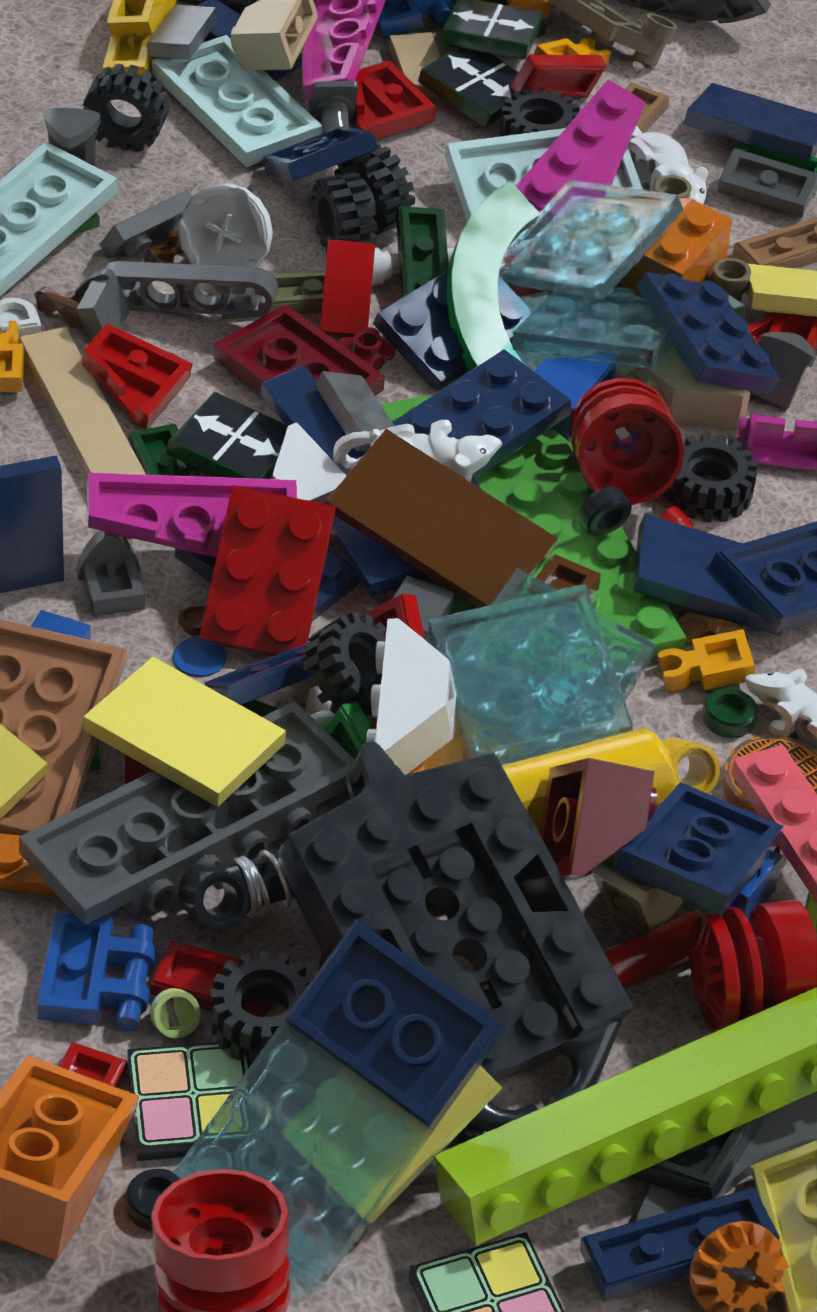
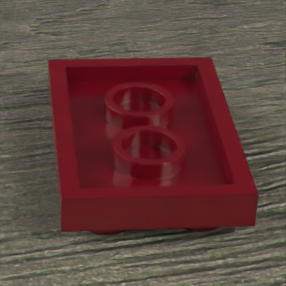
[214,304,385,396]

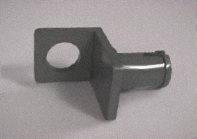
[308,81,358,133]

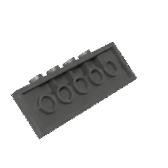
[19,701,355,925]

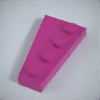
[303,0,386,101]
[516,79,645,237]
[87,473,297,558]

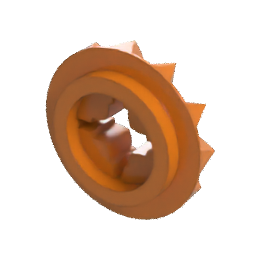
[690,1221,790,1312]

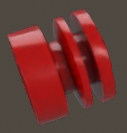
[568,378,685,505]
[689,899,817,1033]
[151,1169,291,1312]

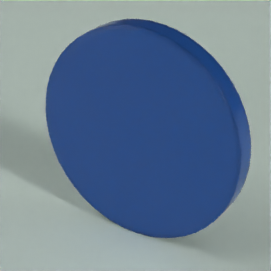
[173,637,227,677]

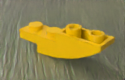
[103,0,176,76]

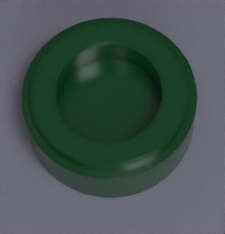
[702,688,758,738]

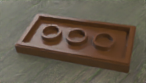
[326,429,558,621]

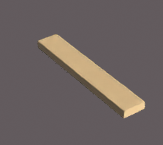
[20,327,146,538]

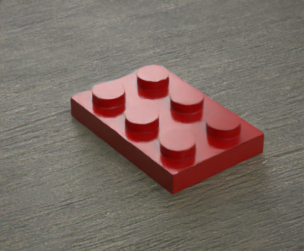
[200,485,336,656]

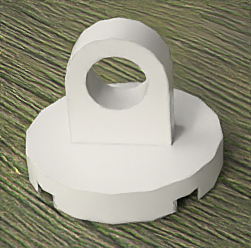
[178,184,273,267]

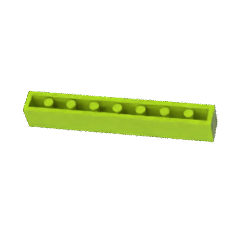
[434,987,817,1246]

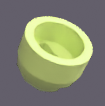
[150,988,201,1038]

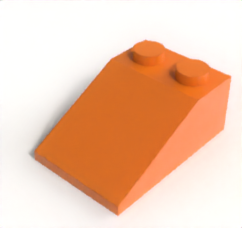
[559,193,732,296]
[0,1055,139,1261]

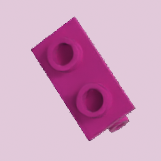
[736,413,817,471]

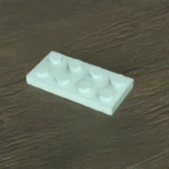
[152,35,322,167]
[445,128,644,222]
[0,142,119,296]

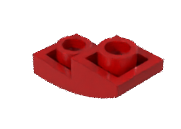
[320,240,376,336]

